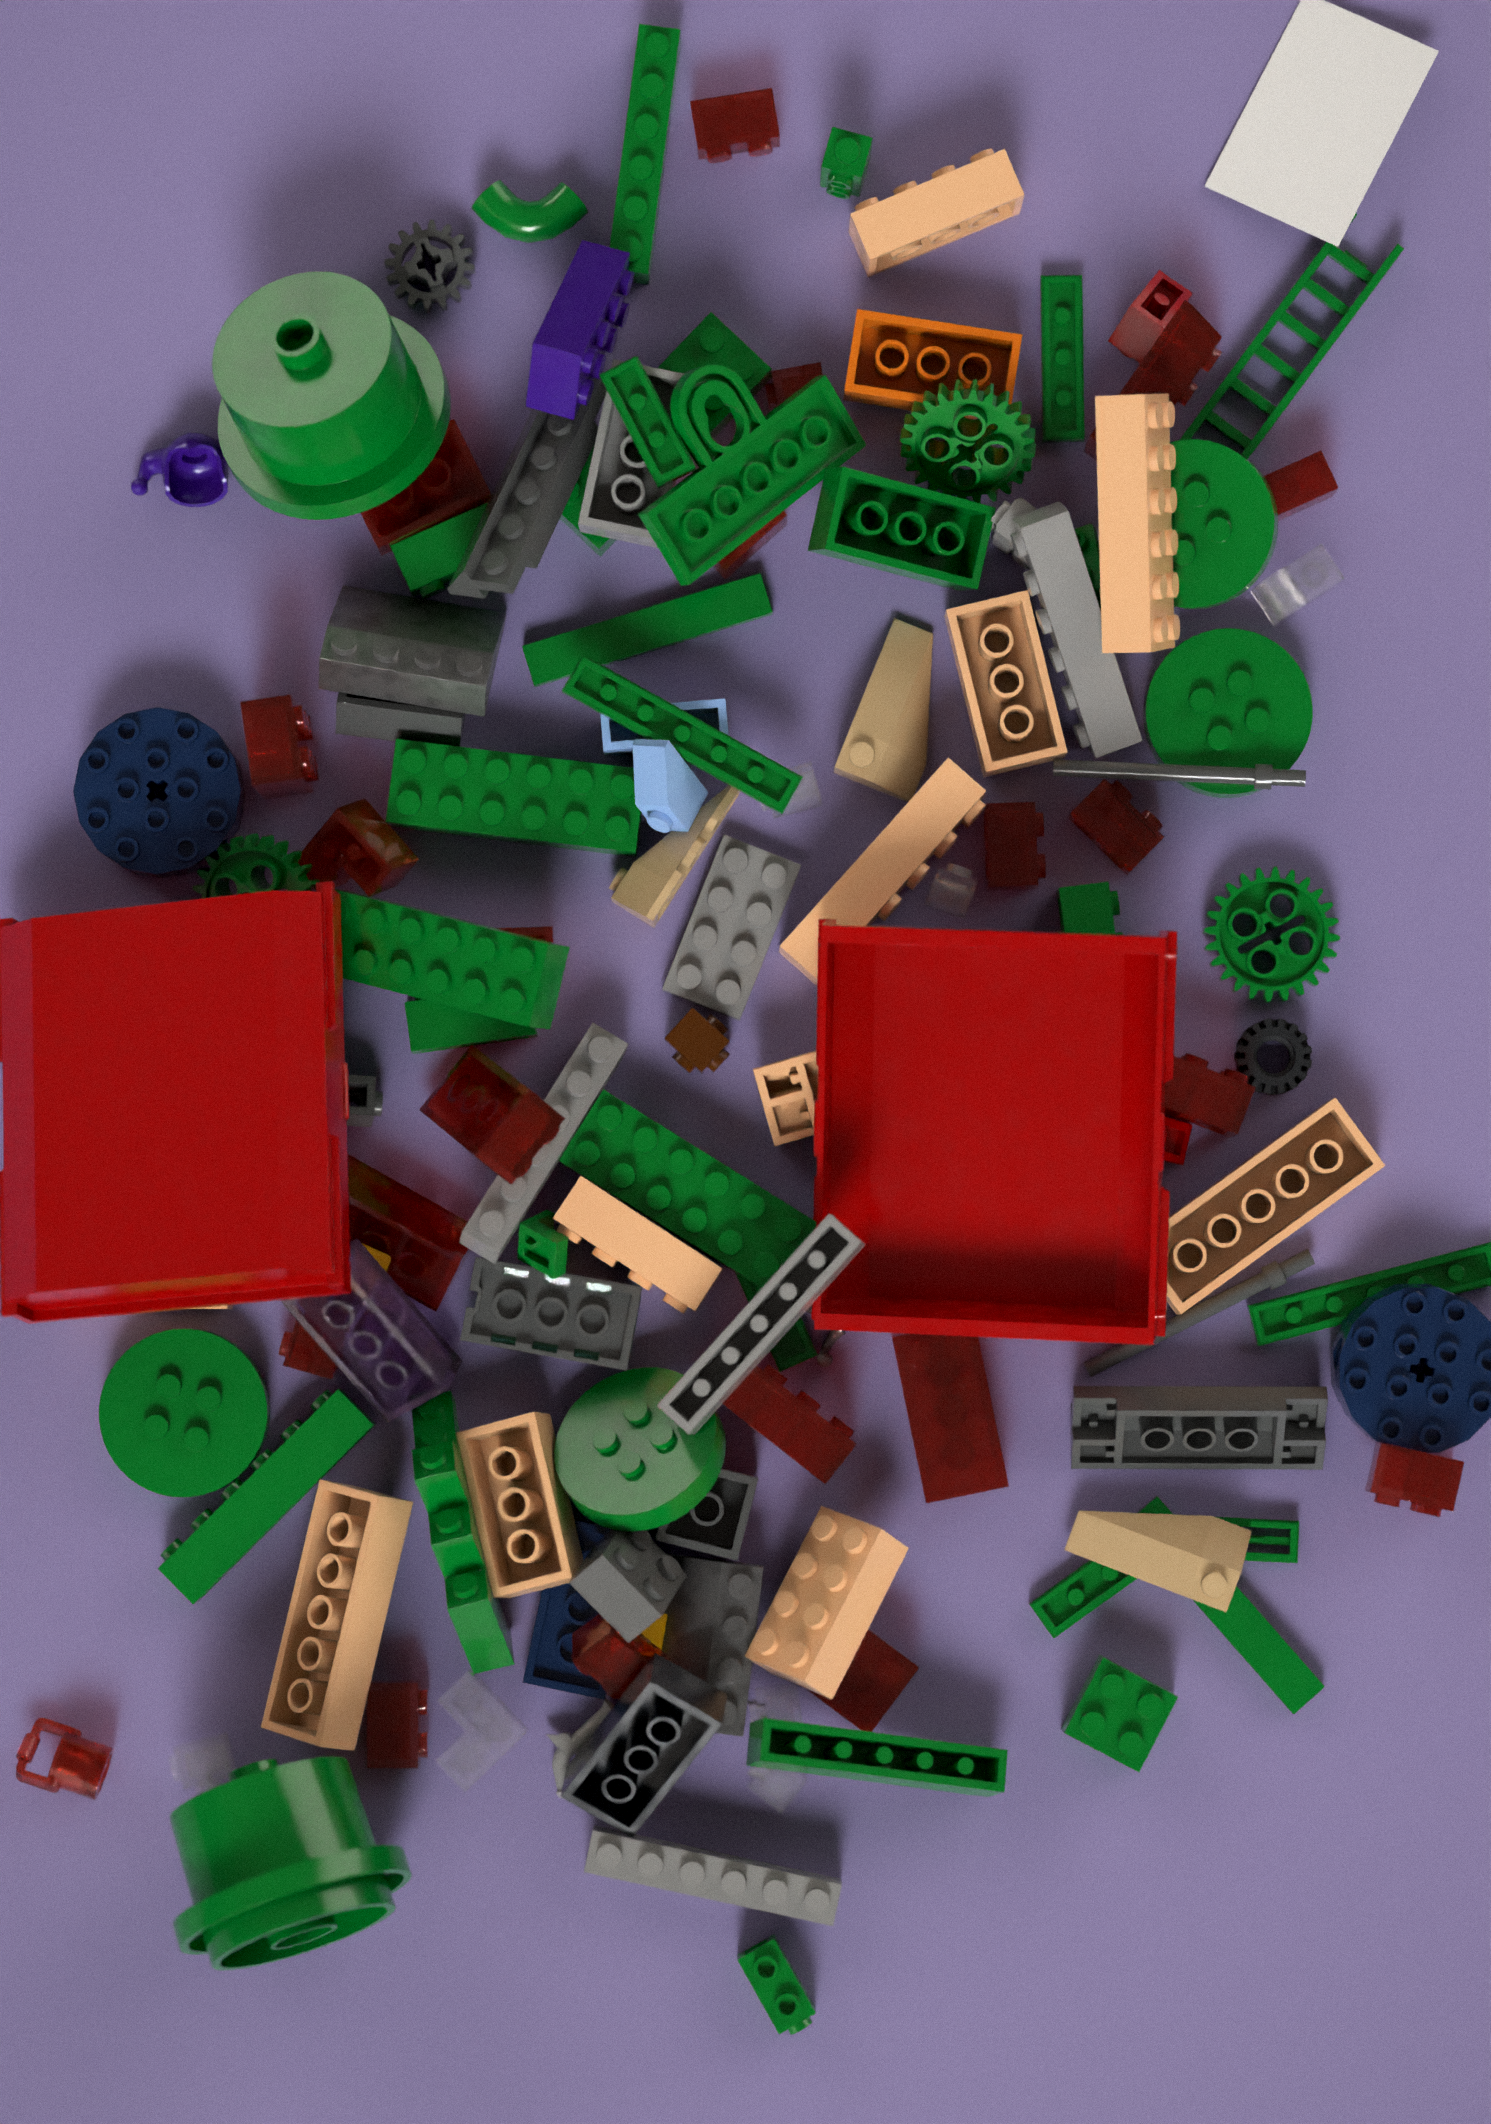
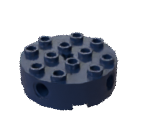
[73,707,245,878]
[1331,1284,1491,1453]

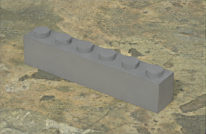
[1010,501,1143,758]
[459,1022,628,1264]
[657,1213,866,1435]
[584,1825,842,1926]

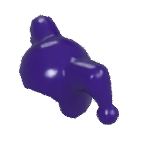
[131,432,229,507]

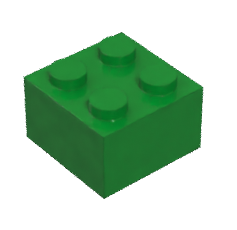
[1061,1654,1178,1772]

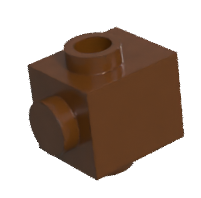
[664,1007,730,1074]

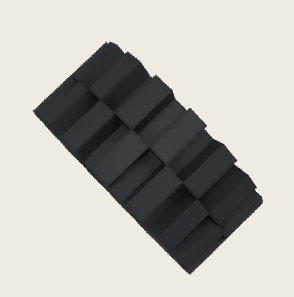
[1234,1019,1312,1095]

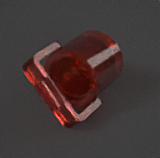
[15,1718,114,1800]

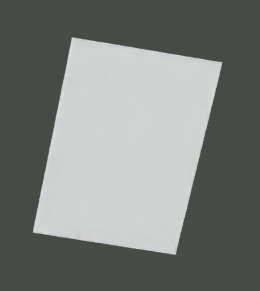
[1205,0,1439,247]

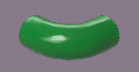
[471,180,588,243]

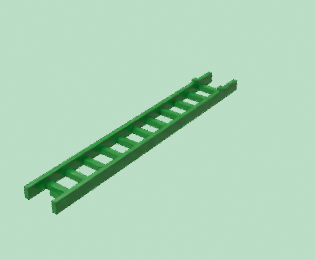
[1180,214,1404,459]

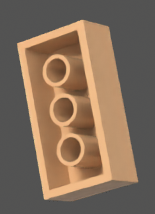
[849,148,1025,277]
[944,590,1068,777]
[553,1176,723,1314]
[456,1411,584,1598]
[745,1506,909,1700]

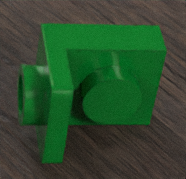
[517,1210,568,1279]

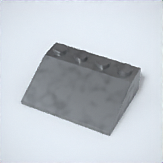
[319,585,507,717]
[621,1553,764,1737]

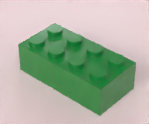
[808,466,996,591]

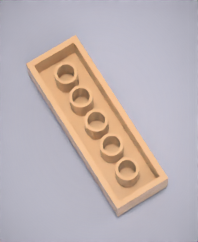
[1095,393,1180,653]
[779,757,986,986]
[1167,1097,1385,1315]
[261,1479,413,1751]

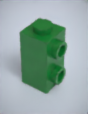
[820,127,873,199]
[737,1934,816,2035]

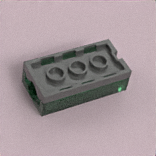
[460,1257,643,1371]

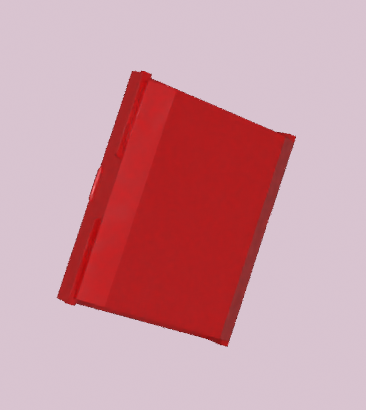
[0,881,351,1324]
[811,918,1178,1345]

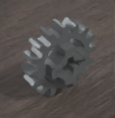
[384,220,475,313]

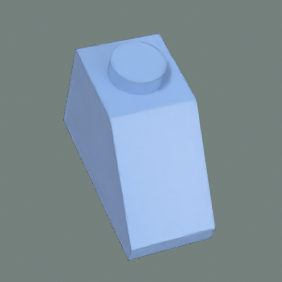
[632,739,708,833]

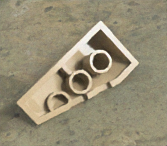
[834,618,933,802]
[609,785,741,928]
[1064,1510,1252,1612]

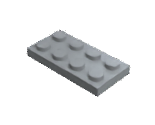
[662,835,801,1021]

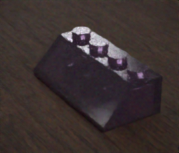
[281,1238,463,1423]

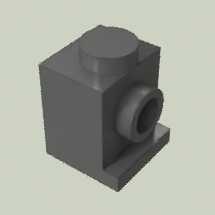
[347,1075,383,1127]

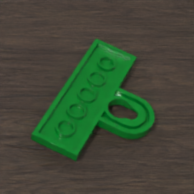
[638,365,866,586]

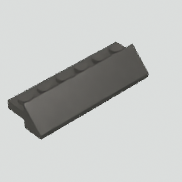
[447,378,606,599]
[1071,1386,1328,1470]

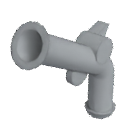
[546,1699,614,1798]

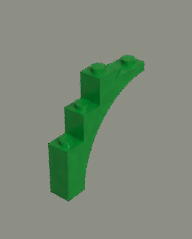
[411,1391,514,1674]

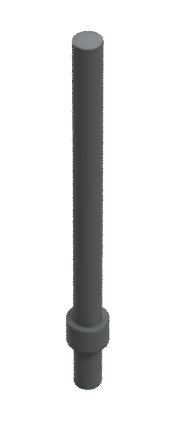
[1053,759,1306,790]
[1083,1249,1315,1377]

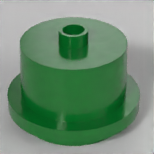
[212,271,451,520]
[169,1756,412,1971]

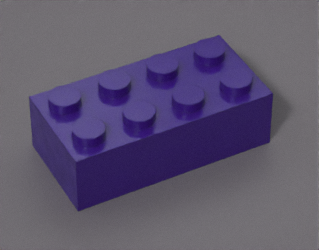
[526,240,634,420]

